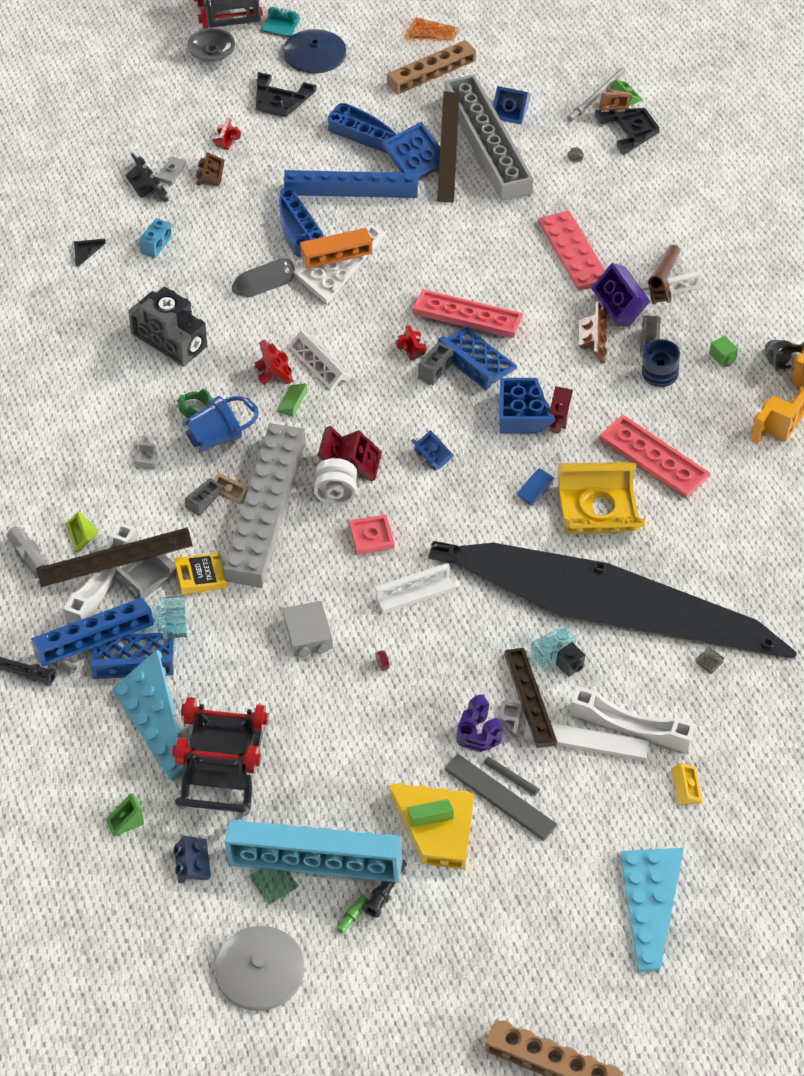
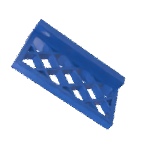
[438,327,517,390]
[91,632,174,679]

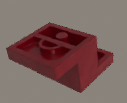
[317,426,382,481]

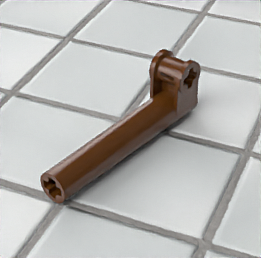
[648,244,680,305]

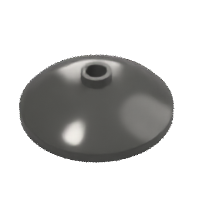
[188,28,235,62]

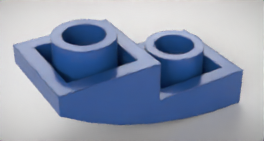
[517,468,555,506]

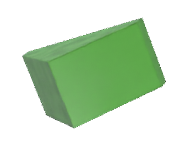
[106,793,144,837]

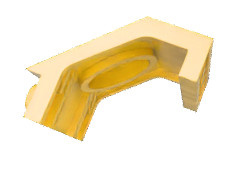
[558,462,645,534]

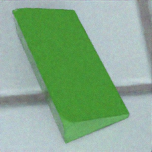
[610,79,643,106]
[277,383,307,417]
[407,799,454,827]

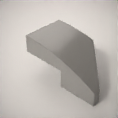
[135,435,157,469]
[499,701,522,736]

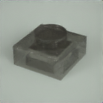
[696,647,725,674]

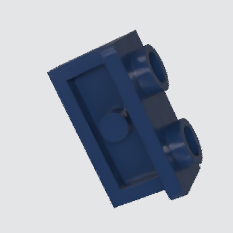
[173,836,211,884]

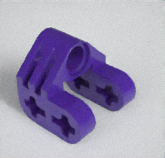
[456,694,504,752]

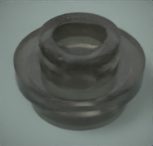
[567,147,584,162]

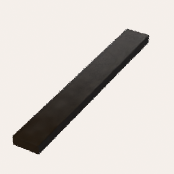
[437,91,460,203]
[36,527,193,587]

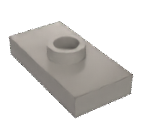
[157,156,187,185]

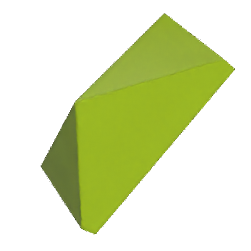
[66,512,99,552]

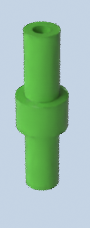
[337,895,368,934]

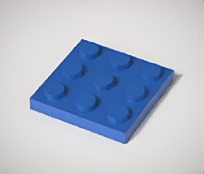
[382,121,440,179]

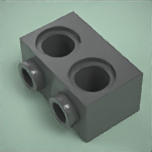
[418,341,453,385]

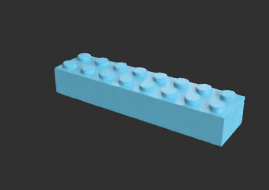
[225,820,403,883]

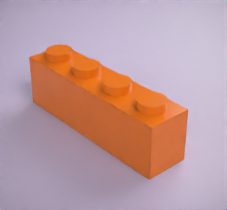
[300,228,372,269]

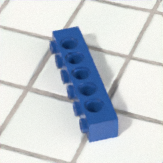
[31,598,154,667]

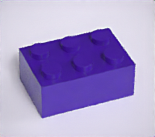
[591,263,651,326]

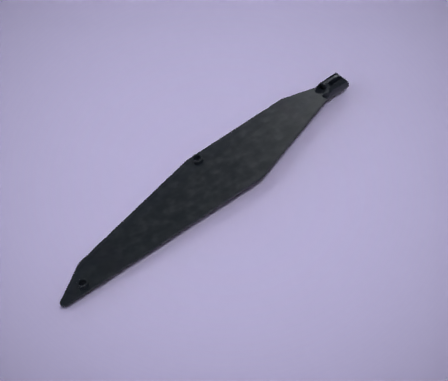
[428,541,797,658]

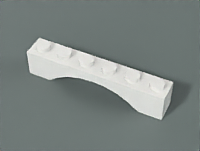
[63,522,138,624]
[570,686,696,754]

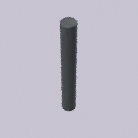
[484,756,540,796]

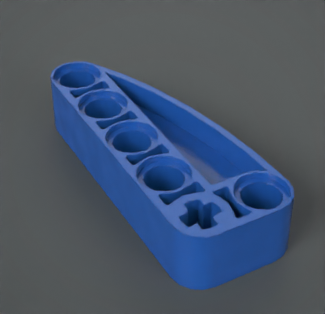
[328,103,397,154]
[279,188,324,257]

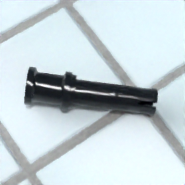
[0,656,56,686]
[363,859,407,918]

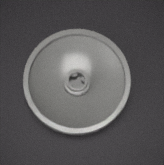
[215,926,304,1011]

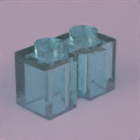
[157,596,187,639]
[531,625,576,668]

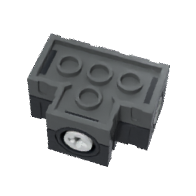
[128,286,208,367]

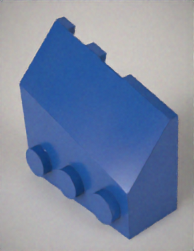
[499,378,555,434]

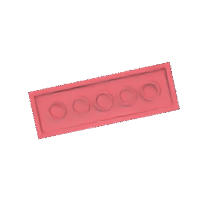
[538,210,605,290]
[412,289,523,338]
[599,415,710,499]

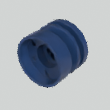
[642,339,680,387]

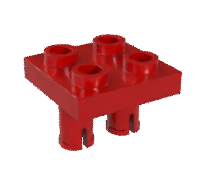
[254,339,293,385]

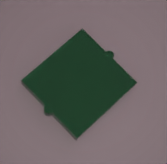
[249,869,299,905]

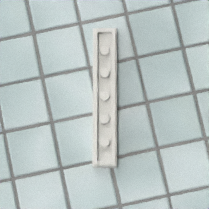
[524,722,649,761]

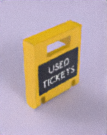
[174,553,227,595]

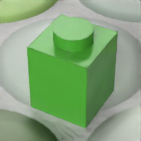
[709,336,738,366]

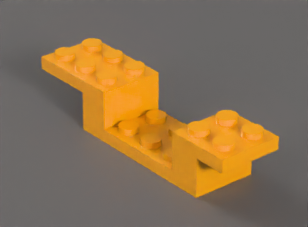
[750,347,804,444]

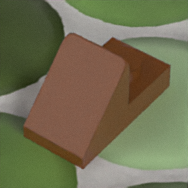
[599,89,631,110]

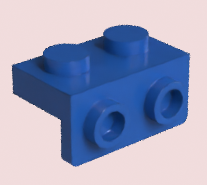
[411,430,454,470]

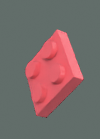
[349,514,395,555]

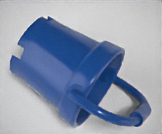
[182,396,259,454]

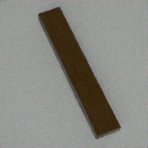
[504,648,557,748]

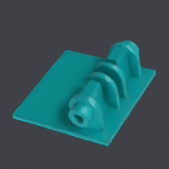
[261,6,301,37]

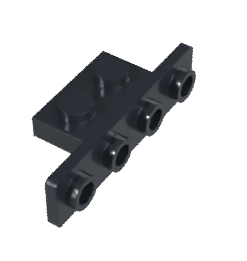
[125,153,169,202]

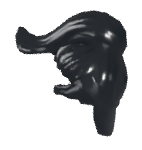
[764,340,804,371]

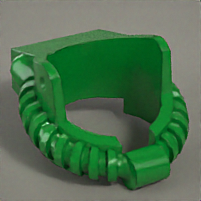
[177,388,213,418]

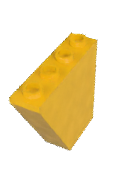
[390,783,474,869]

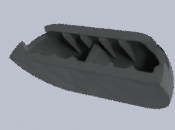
[232,258,295,297]

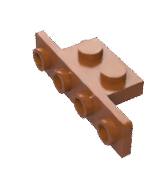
[579,301,608,363]

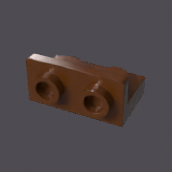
[195,152,225,186]

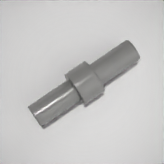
[53,658,77,673]

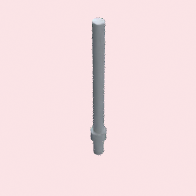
[568,67,626,121]

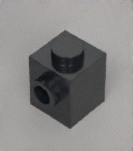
[556,642,585,677]

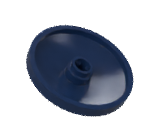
[283,29,346,74]

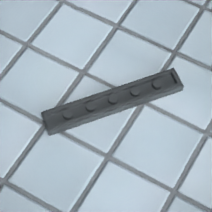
[445,754,557,841]

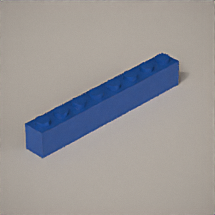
[284,170,418,198]

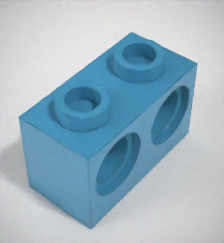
[139,218,172,258]

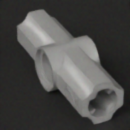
[6,526,48,576]

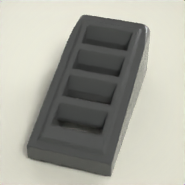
[185,478,224,516]

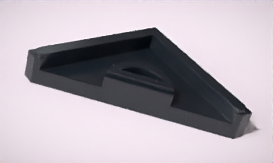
[74,238,106,267]

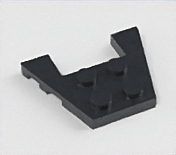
[256,72,317,117]
[595,108,660,155]

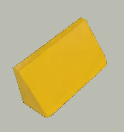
[672,763,703,805]

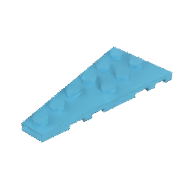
[112,650,187,780]
[620,848,684,972]

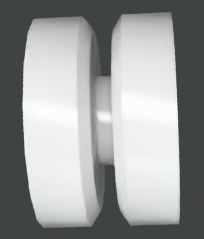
[314,458,357,504]

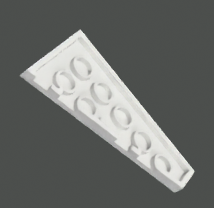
[293,224,383,305]

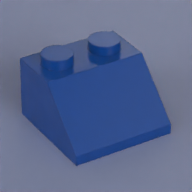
[493,86,531,124]

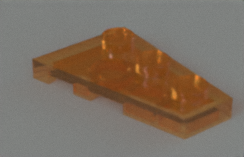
[405,17,459,41]

